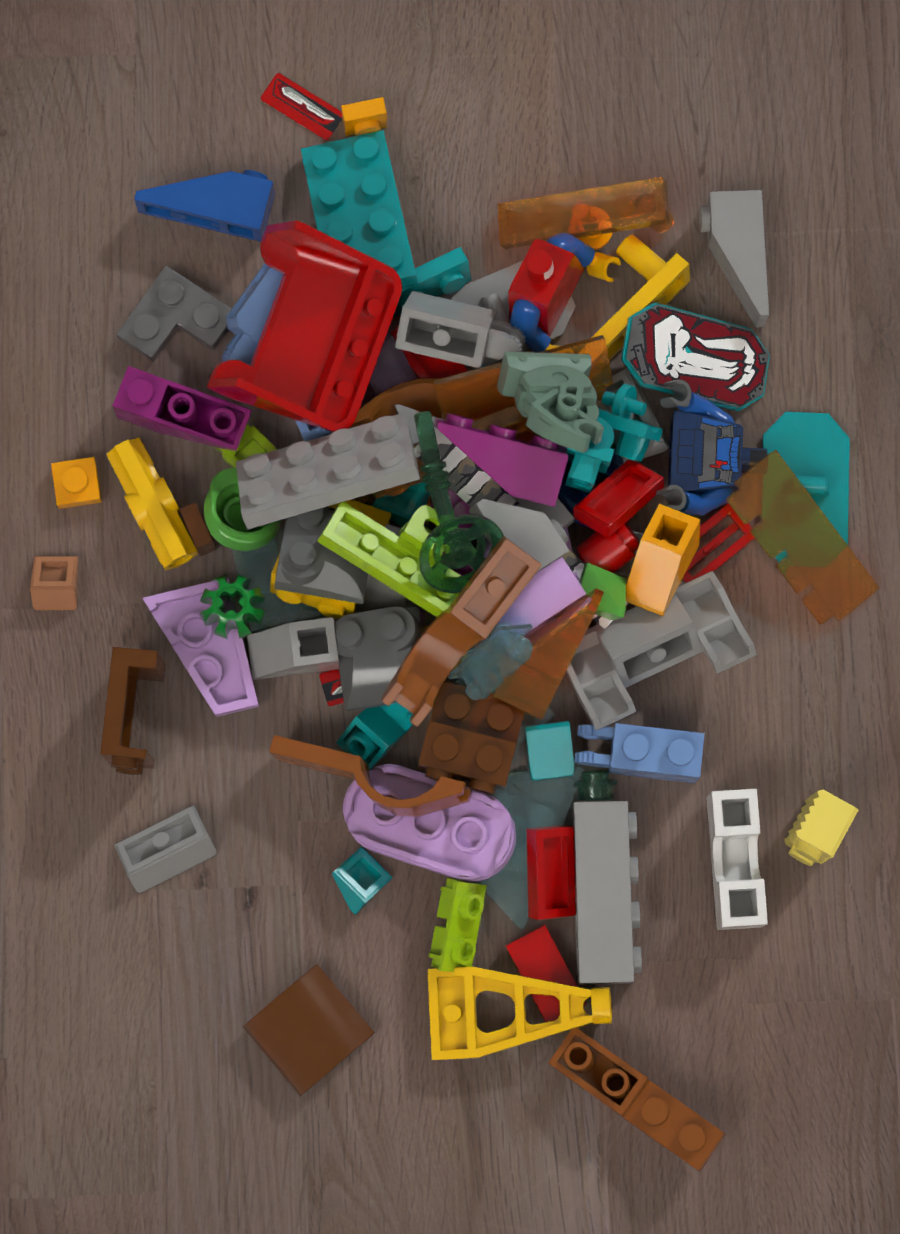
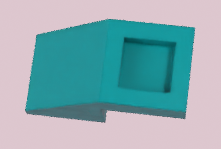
[336,698,436,770]

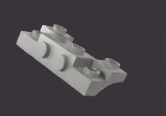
[553,571,757,731]

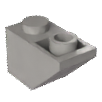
[247,617,339,680]

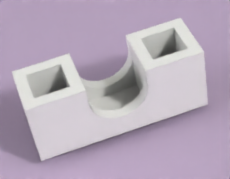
[707,789,768,930]

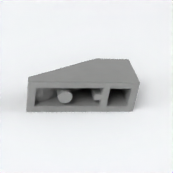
[699,190,769,327]

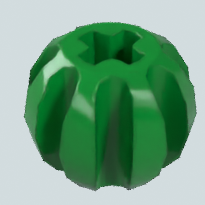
[200,574,266,639]

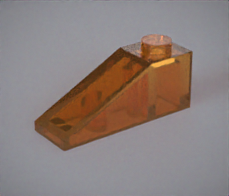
[492,588,604,720]

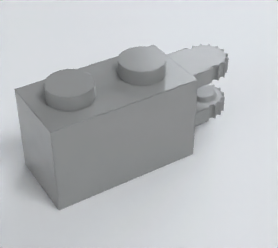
[395,291,526,368]

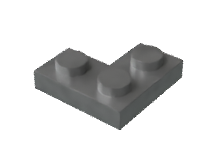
[116,266,232,362]

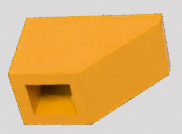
[626,504,700,616]

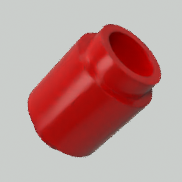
[576,523,640,573]

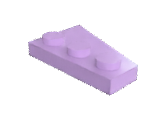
[142,577,259,717]

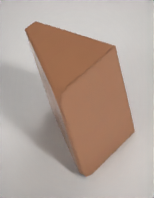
[30,556,78,610]

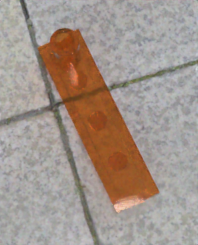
[497,177,674,249]

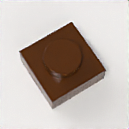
[180,502,216,557]

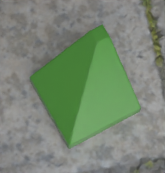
[573,563,626,620]

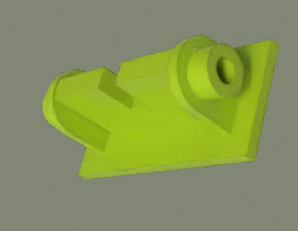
[428,878,487,972]

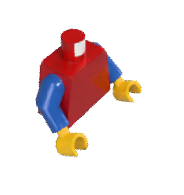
[508,233,621,354]

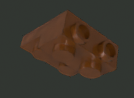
[418,681,527,795]

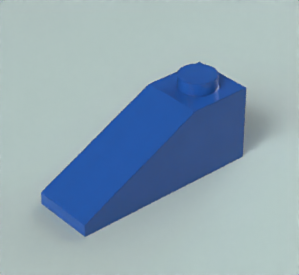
[134,170,275,242]

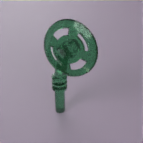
[414,411,504,593]

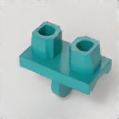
[598,384,663,462]
[565,417,614,493]

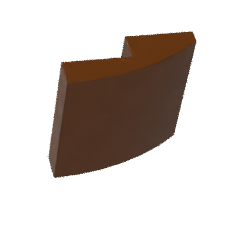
[243,964,375,1097]

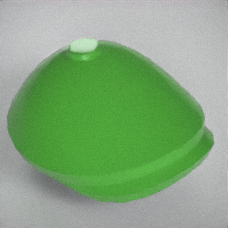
[204,468,281,551]

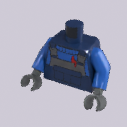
[656,379,768,516]

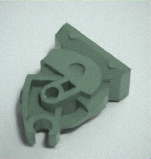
[497,352,604,453]

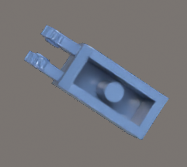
[221,263,283,365]
[574,723,705,784]

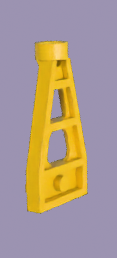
[427,967,612,1060]

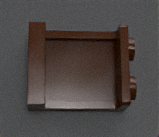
[100,647,166,775]

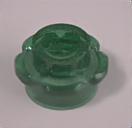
[574,770,618,801]

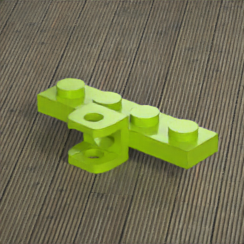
[317,502,469,617]

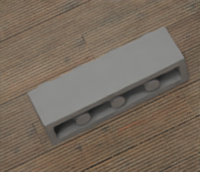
[572,801,642,985]

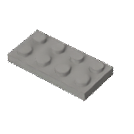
[236,412,420,530]

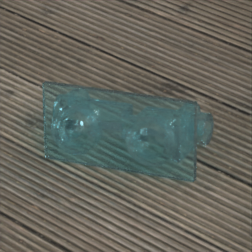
[448,622,533,700]

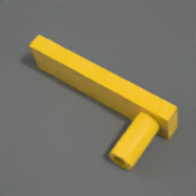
[575,234,690,380]

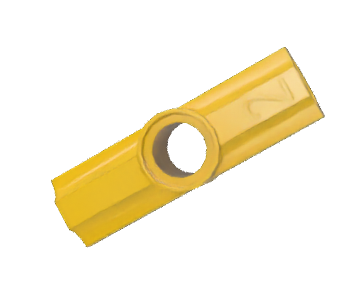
[106,437,198,571]

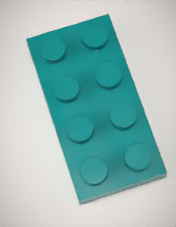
[300,130,418,287]

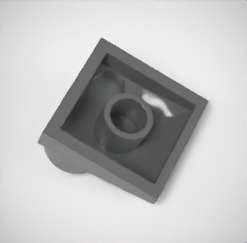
[275,506,378,604]
[334,606,426,711]

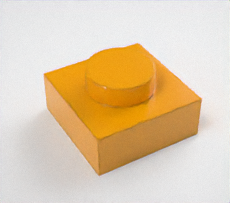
[341,97,387,136]
[51,457,102,509]

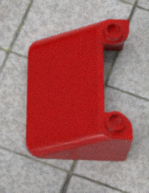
[207,220,402,432]

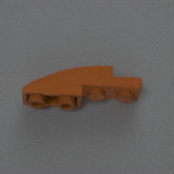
[548,1028,726,1172]

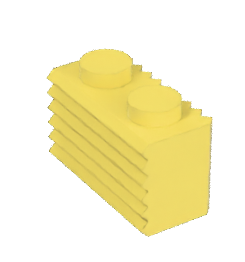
[784,790,859,866]

